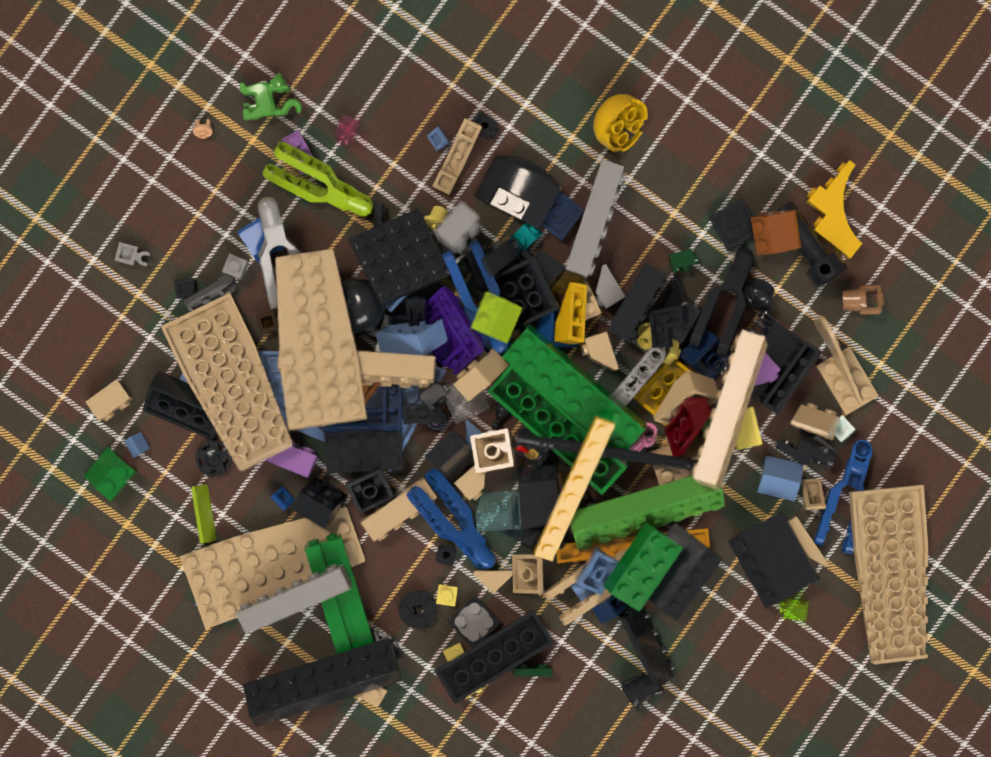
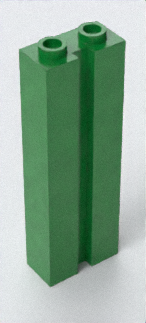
[304,533,375,654]

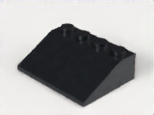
[728,511,820,609]
[648,522,723,621]
[619,609,676,690]

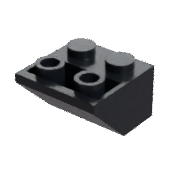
[292,477,348,529]

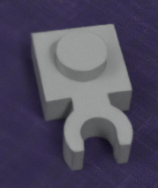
[114,242,151,266]

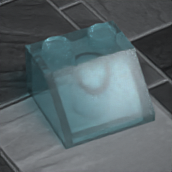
[476,491,521,532]

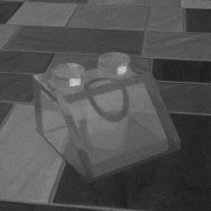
[446,382,491,424]

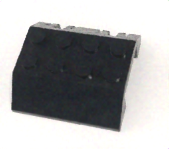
[718,310,822,415]

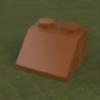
[751,210,802,255]

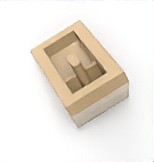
[801,478,826,510]
[474,570,512,594]

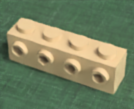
[360,477,437,541]

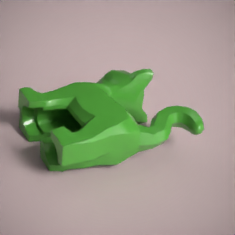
[239,73,302,121]

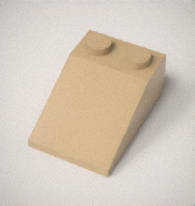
[654,371,718,425]

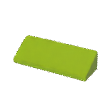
[191,484,217,544]

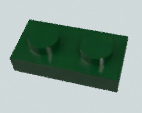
[514,664,552,677]

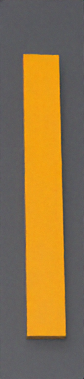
[556,528,710,563]

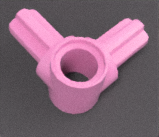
[629,422,657,451]

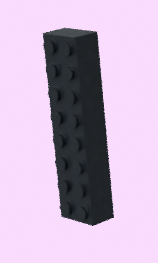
[243,637,403,727]

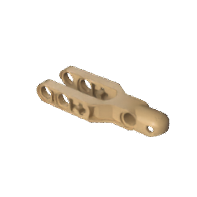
[542,547,629,626]

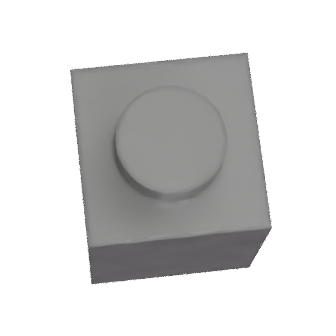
[222,254,249,280]

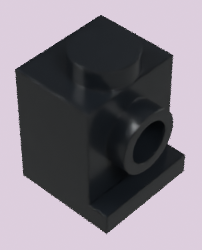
[472,110,499,141]
[420,381,451,412]

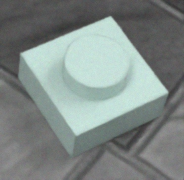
[835,415,856,443]

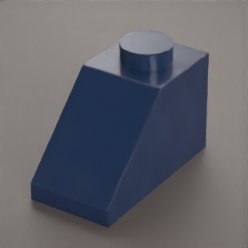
[591,594,629,624]

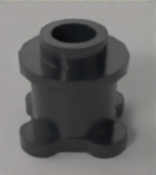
[436,544,457,565]

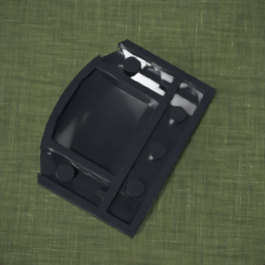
[474,155,562,230]

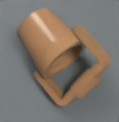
[843,285,884,314]

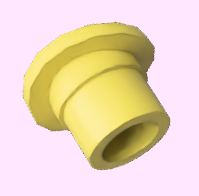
[423,206,449,231]
[637,322,652,350]

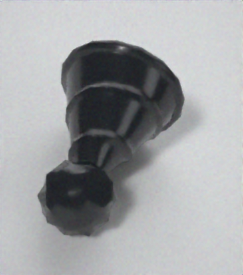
[491,403,510,431]

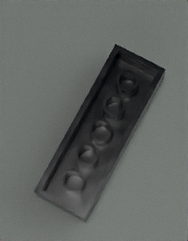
[434,610,554,704]

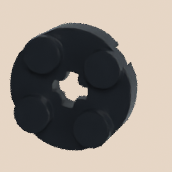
[399,590,437,629]

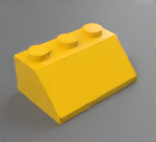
[633,359,692,426]

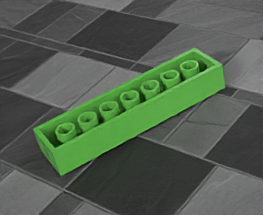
[570,475,725,550]

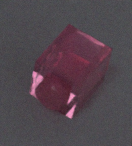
[334,115,361,146]

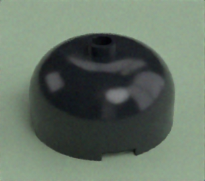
[341,278,385,336]

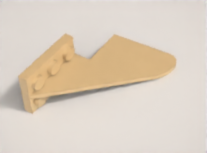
[814,315,879,416]

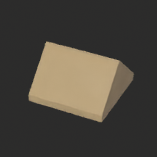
[512,554,543,594]

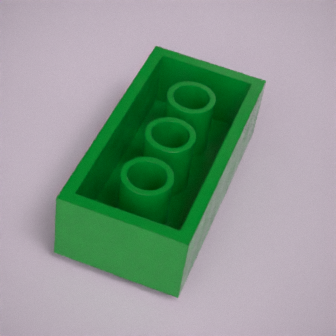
[603,522,683,612]

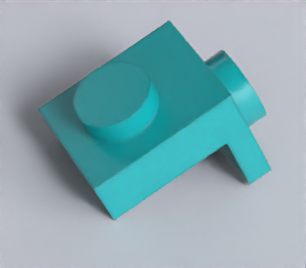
[513,223,543,253]

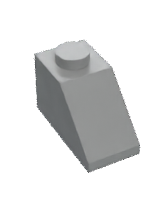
[595,264,626,309]

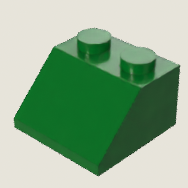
[84,447,138,501]

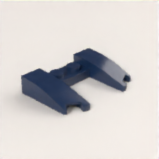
[324,384,402,431]

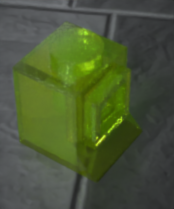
[779,599,809,622]

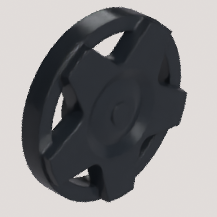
[196,441,232,477]

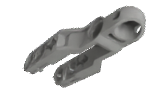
[258,197,299,309]
[612,347,666,406]

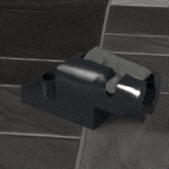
[774,436,838,469]

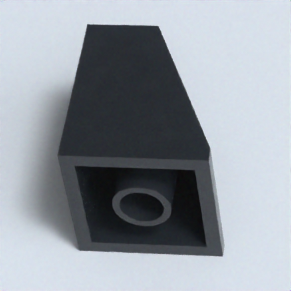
[425,430,474,484]

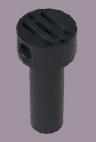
[777,201,848,289]

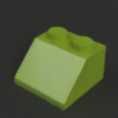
[471,292,522,344]

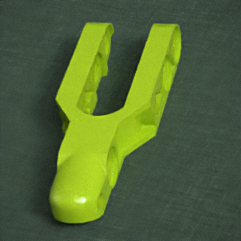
[262,142,373,217]

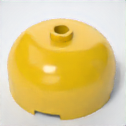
[593,94,648,152]

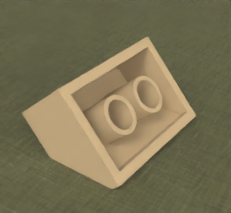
[649,435,705,486]

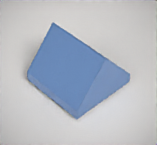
[427,126,451,151]
[124,432,150,458]

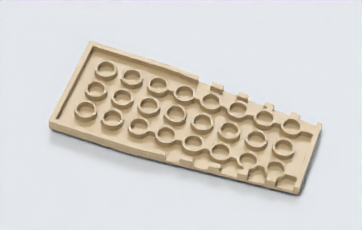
[276,249,367,430]
[161,293,293,471]
[849,485,928,664]
[180,507,365,629]

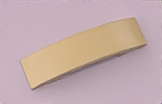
[432,118,482,195]

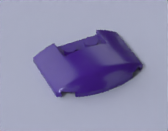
[426,286,485,375]

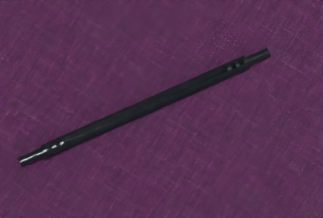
[515,434,699,471]

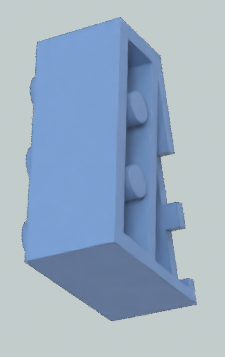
[375,320,448,356]

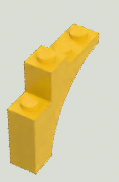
[806,160,862,259]

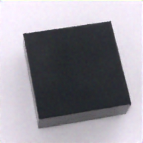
[175,278,196,299]

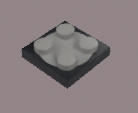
[447,595,501,647]

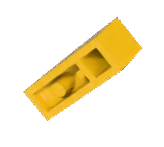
[555,282,587,344]

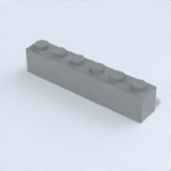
[236,564,353,634]

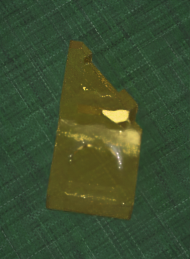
[550,270,584,294]

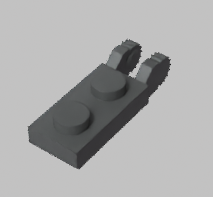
[184,274,238,312]

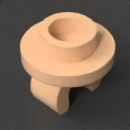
[193,119,212,139]

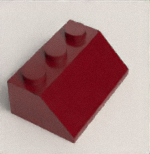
[664,397,711,457]

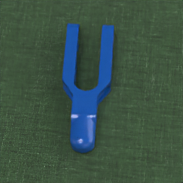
[442,239,511,353]
[814,440,872,555]
[407,468,496,570]

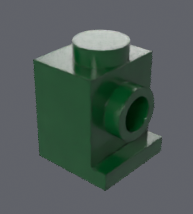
[668,249,698,274]

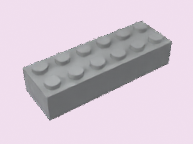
[565,159,626,279]
[435,202,480,256]

